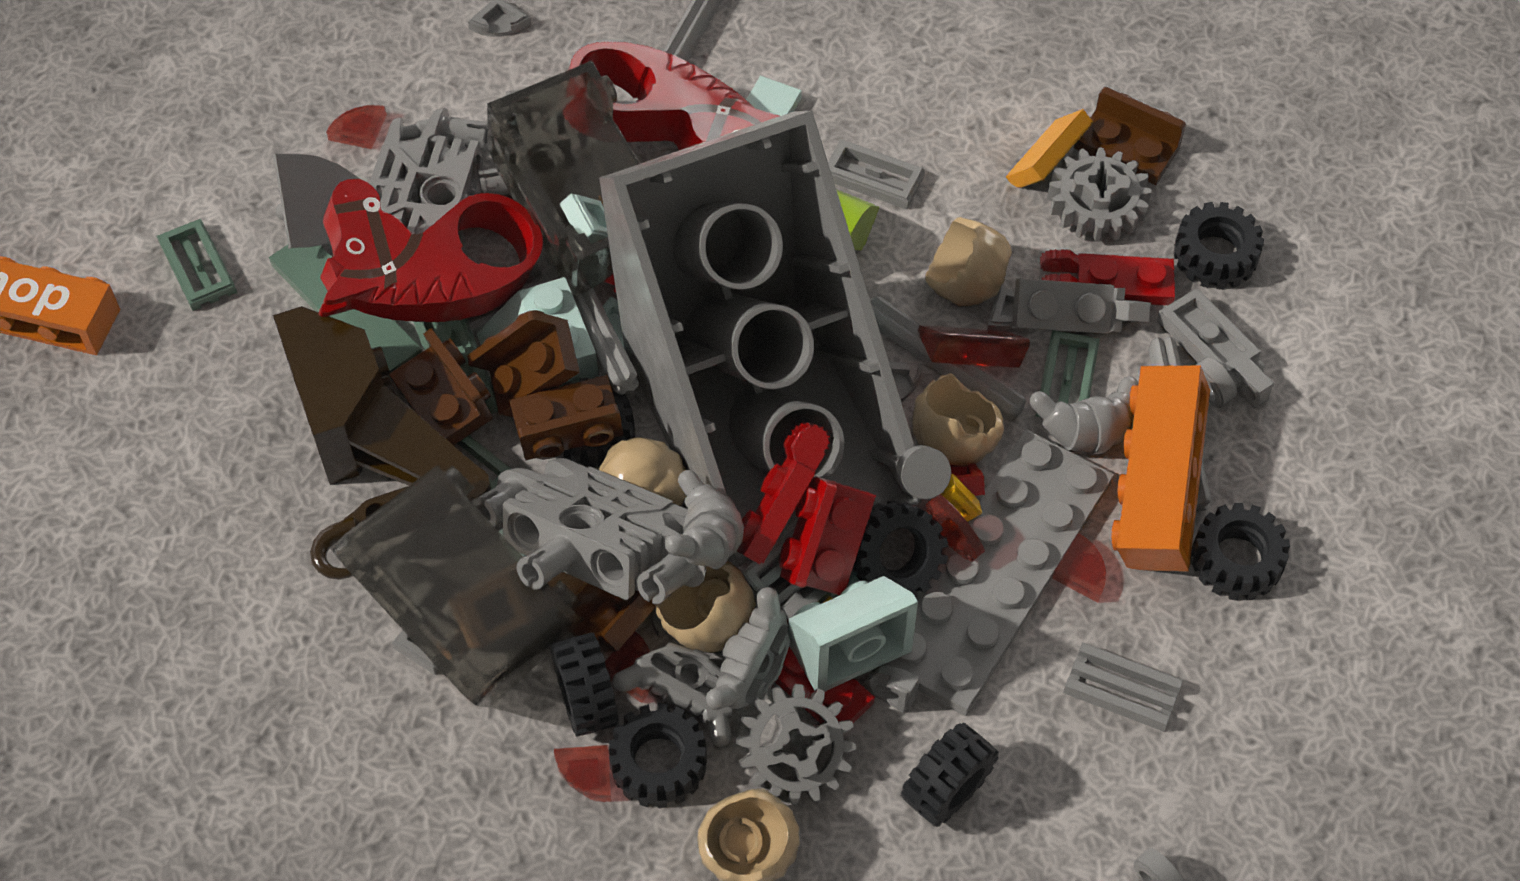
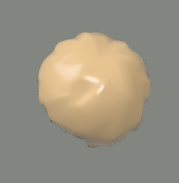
[925,217,1012,306]
[912,373,1004,467]
[599,437,687,506]
[655,561,756,653]
[697,788,800,881]

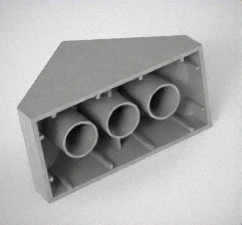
[599,111,934,581]

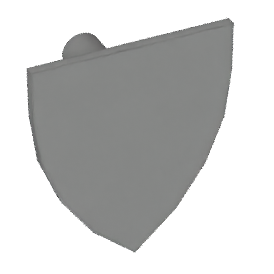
[273,153,360,249]

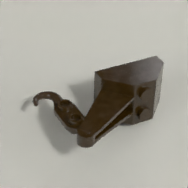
[273,306,491,580]

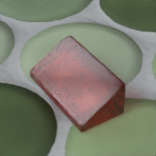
[917,325,1030,368]

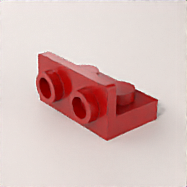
[779,476,876,595]

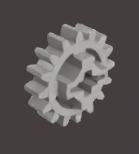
[1047,148,1152,242]
[736,684,857,805]

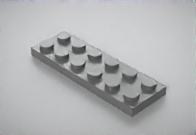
[881,429,1114,716]

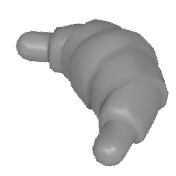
[1030,376,1138,455]
[665,470,744,569]
[706,587,791,710]
[612,642,733,747]

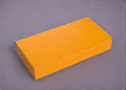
[1006,109,1092,188]

